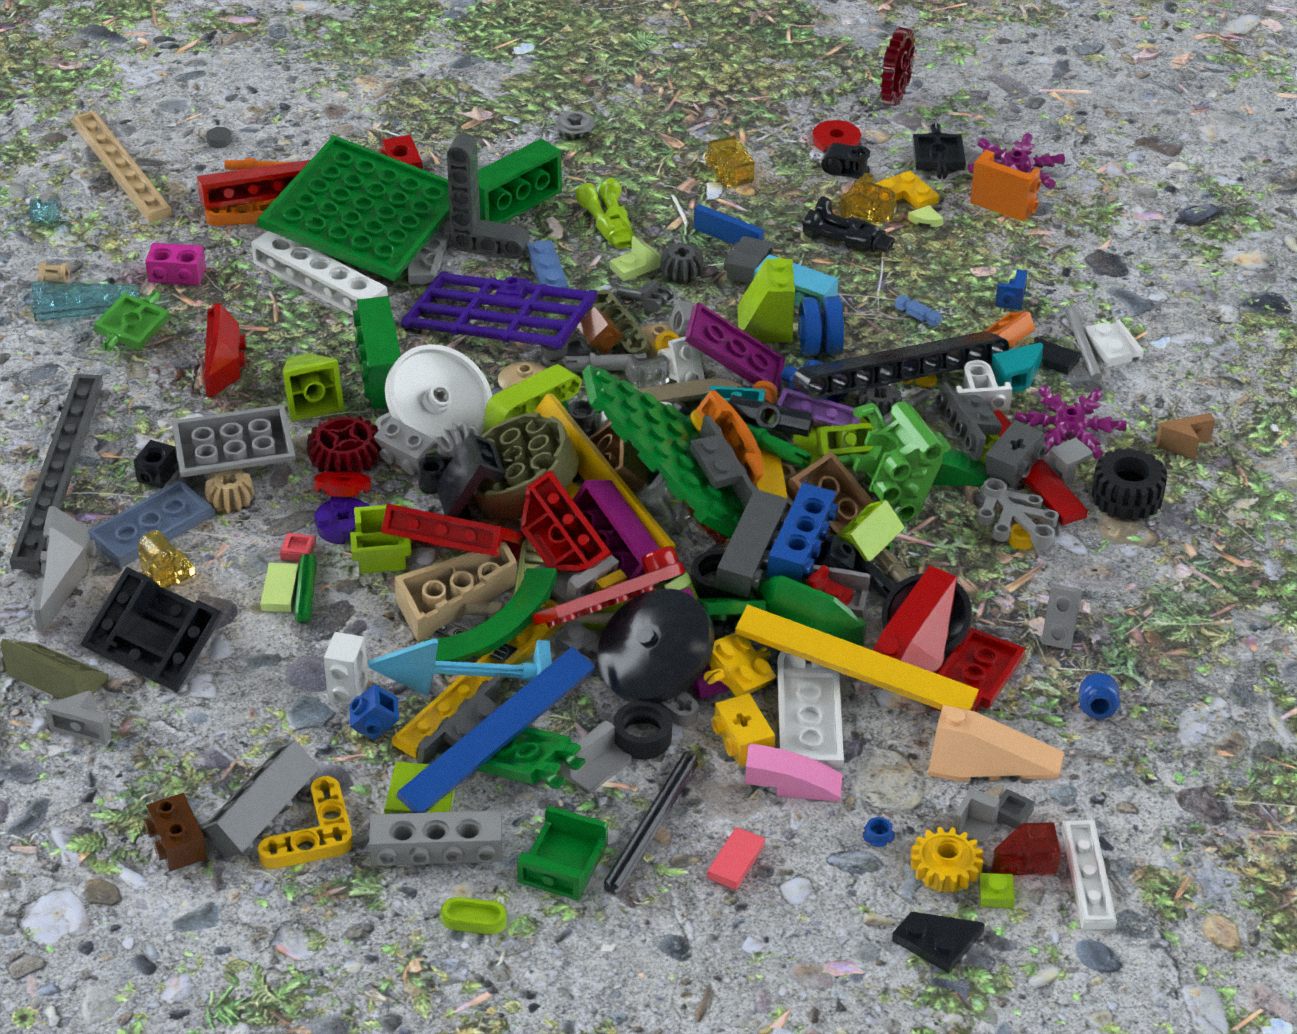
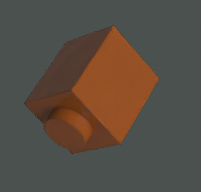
[577,306,624,355]

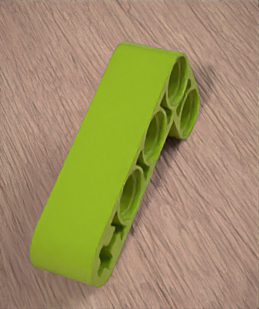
[484,364,582,433]

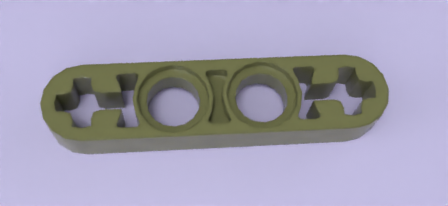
[592,290,652,357]

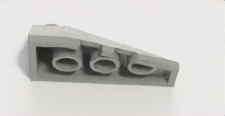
[34,506,96,632]

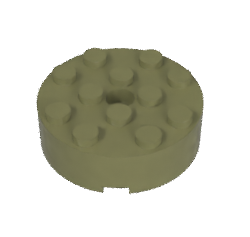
[472,413,579,520]

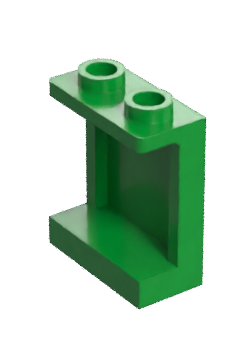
[517,806,608,901]

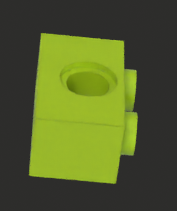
[815,422,875,456]

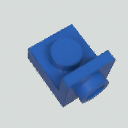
[995,269,1028,310]

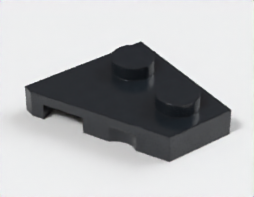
[892,911,985,973]

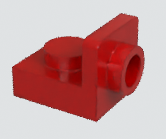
[805,564,853,606]

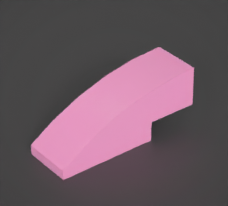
[745,744,843,802]

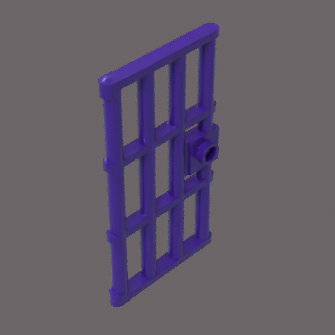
[401,271,597,350]

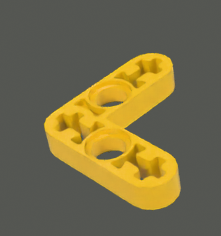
[258,776,353,869]

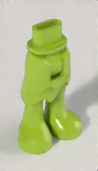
[575,178,634,249]

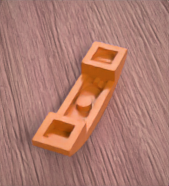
[696,390,764,485]

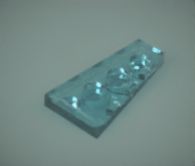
[32,282,140,322]

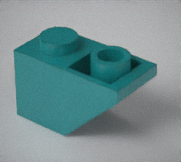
[991,342,1044,393]

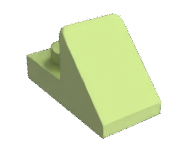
[610,236,661,281]

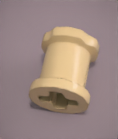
[38,262,70,286]

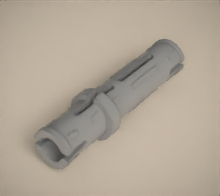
[564,353,647,372]

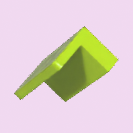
[836,500,904,562]

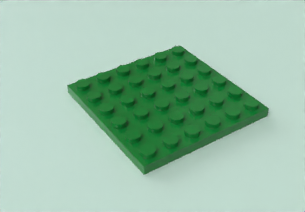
[257,135,450,281]

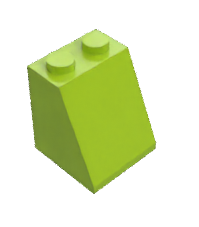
[737,258,795,342]

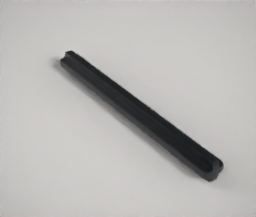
[604,752,698,895]

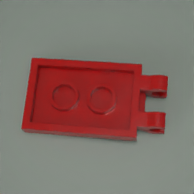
[932,627,1026,713]

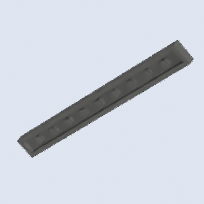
[10,374,103,570]

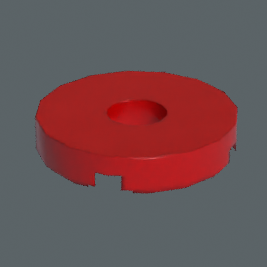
[812,120,861,152]
[314,471,371,497]

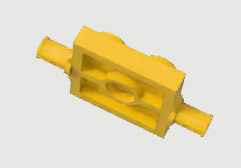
[704,633,777,697]

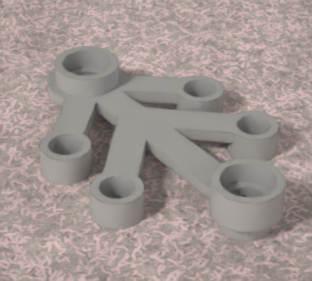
[976,478,1059,550]

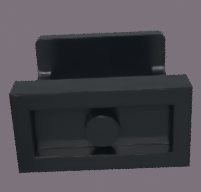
[435,432,505,521]

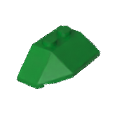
[756,575,866,646]

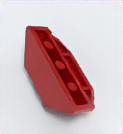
[204,303,246,397]
[520,470,612,573]

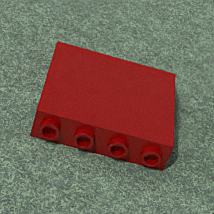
[381,503,526,563]

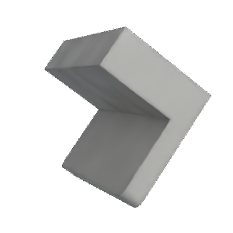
[561,720,632,794]

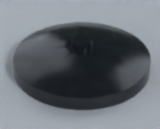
[597,589,714,703]

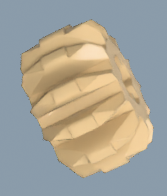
[205,468,254,514]

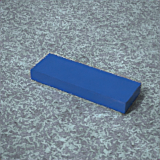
[694,204,764,245]

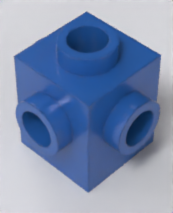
[349,684,399,740]

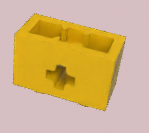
[711,693,775,767]

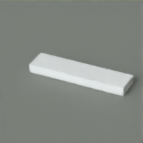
[1061,820,1117,930]

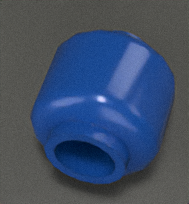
[1079,673,1120,719]

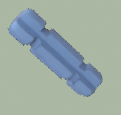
[895,295,942,328]

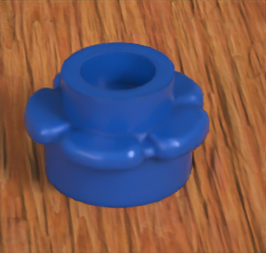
[863,817,895,847]

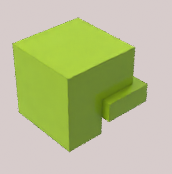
[350,504,412,574]

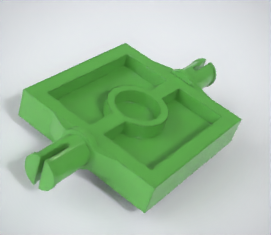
[94,289,170,352]

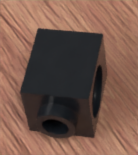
[134,440,178,489]
[813,534,857,571]

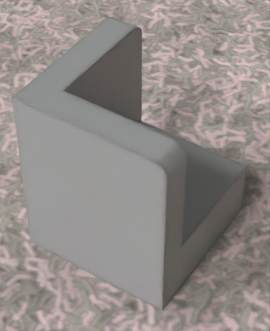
[1048,437,1093,485]
[953,788,1000,846]

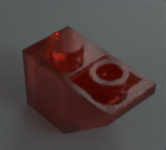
[991,822,1061,876]

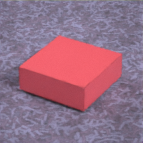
[280,533,316,562]

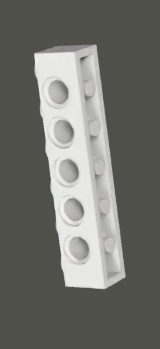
[251,231,388,315]

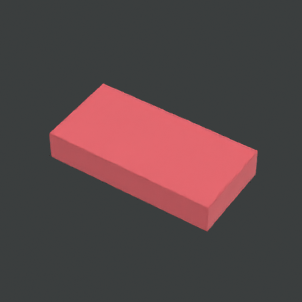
[707,827,765,890]

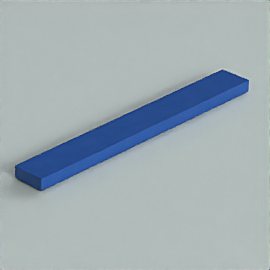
[397,646,595,813]

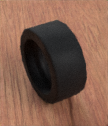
[690,550,740,598]
[613,700,672,760]

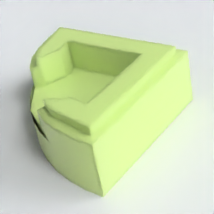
[908,205,943,227]

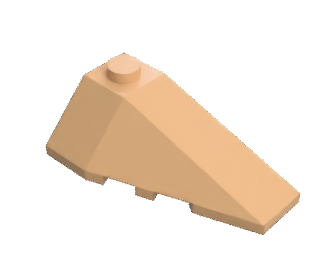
[928,705,1064,782]

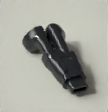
[803,196,895,253]

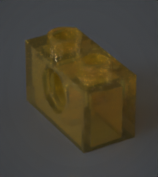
[705,135,755,188]

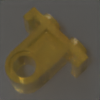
[839,173,895,223]
[138,530,196,589]

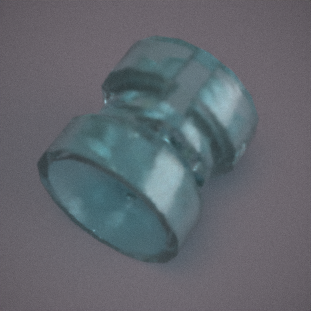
[29,198,60,224]

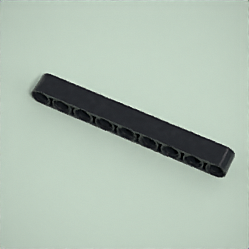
[793,331,1010,399]

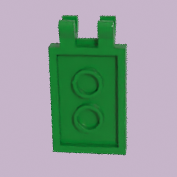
[476,727,586,789]

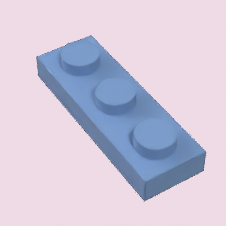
[527,240,569,297]

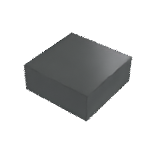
[997,789,1035,831]

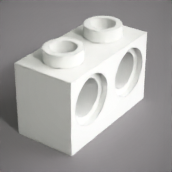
[324,632,368,705]

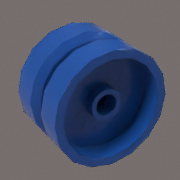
[798,296,844,357]

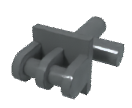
[618,280,674,316]

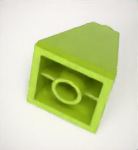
[283,353,345,422]

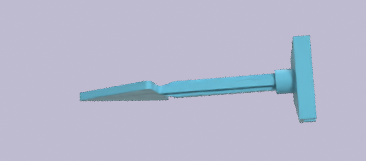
[368,638,552,695]

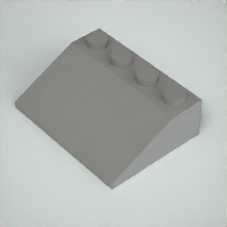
[172,404,296,477]

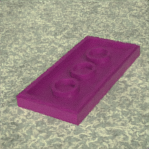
[685,302,785,392]

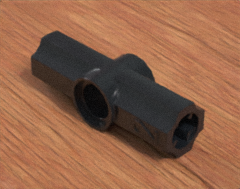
[728,395,814,437]

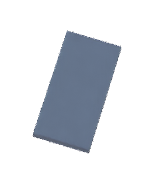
[89,480,215,568]

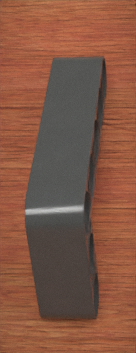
[447,133,530,259]

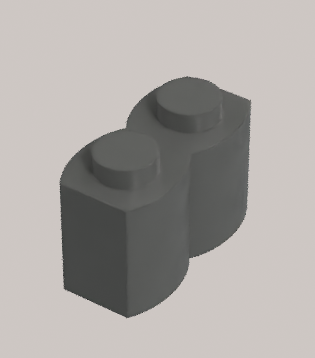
[724,236,774,284]

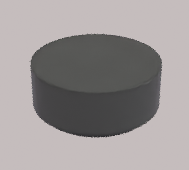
[206,127,232,148]

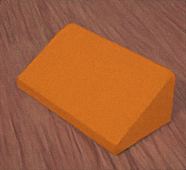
[985,311,1035,348]

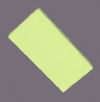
[260,563,299,612]

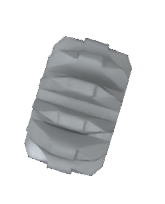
[437,421,481,457]

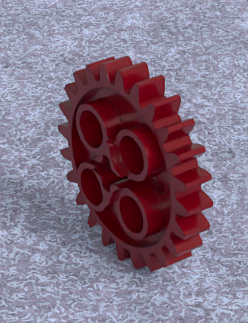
[880,27,915,106]

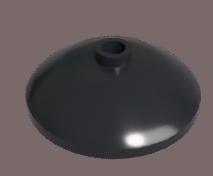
[881,573,973,655]

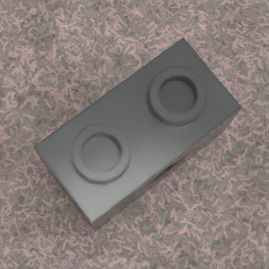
[985,420,1047,486]

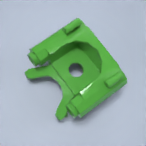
[837,402,951,523]

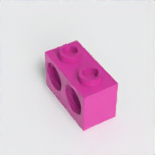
[145,243,206,285]

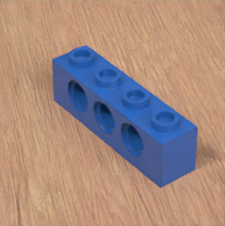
[766,483,839,583]

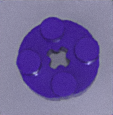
[314,496,371,544]

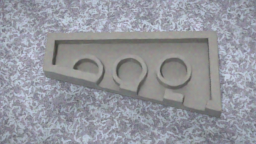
[408,216,451,285]

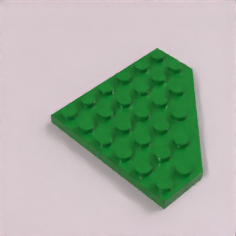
[582,364,744,539]

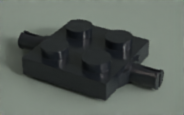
[912,123,966,179]

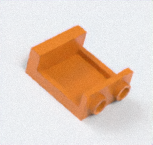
[970,150,1042,222]

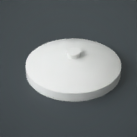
[385,344,492,449]

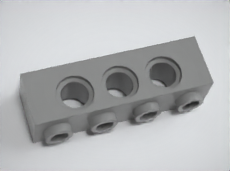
[369,810,503,866]

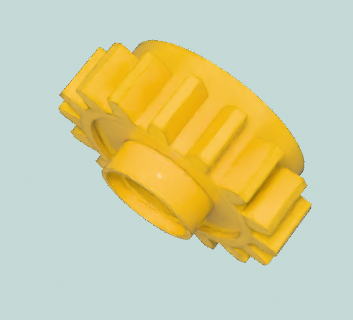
[910,827,983,892]

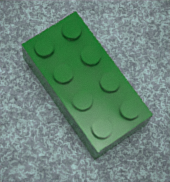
[478,138,562,223]
[353,296,401,409]

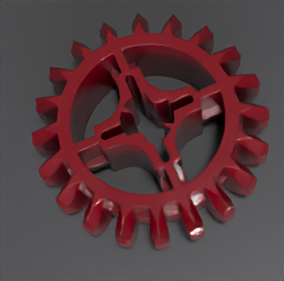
[307,414,382,473]

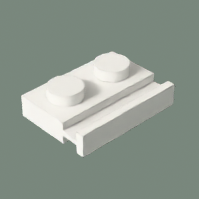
[1084,319,1144,367]

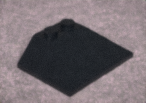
[80,566,224,693]

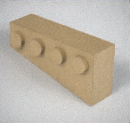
[395,541,517,643]

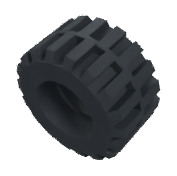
[1091,448,1167,521]

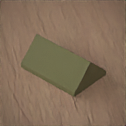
[0,639,109,699]

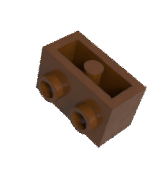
[143,792,208,871]

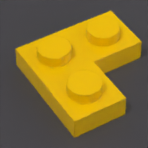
[869,170,939,209]

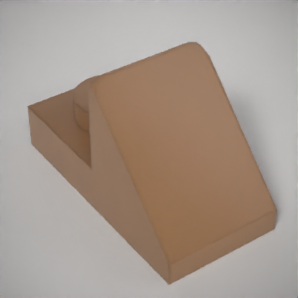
[1156,413,1215,459]

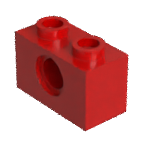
[379,135,423,170]

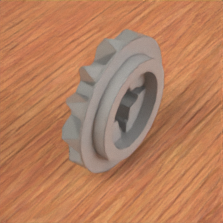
[556,111,595,138]

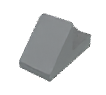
[45,691,112,745]

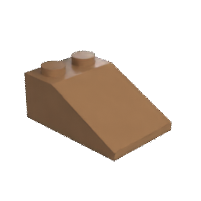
[786,451,874,535]

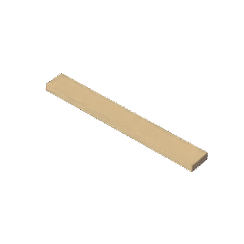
[72,110,173,223]

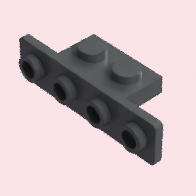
[935,383,1002,461]
[689,415,758,508]
[417,674,502,764]

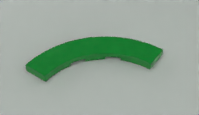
[424,568,558,662]

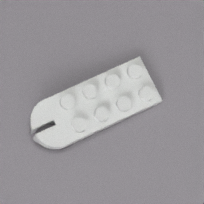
[777,651,844,769]

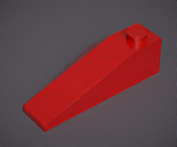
[873,565,957,674]

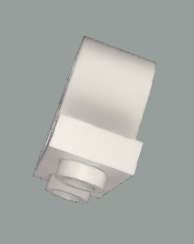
[657,336,705,383]
[955,360,1012,412]

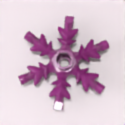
[968,133,1065,190]
[1015,385,1127,459]

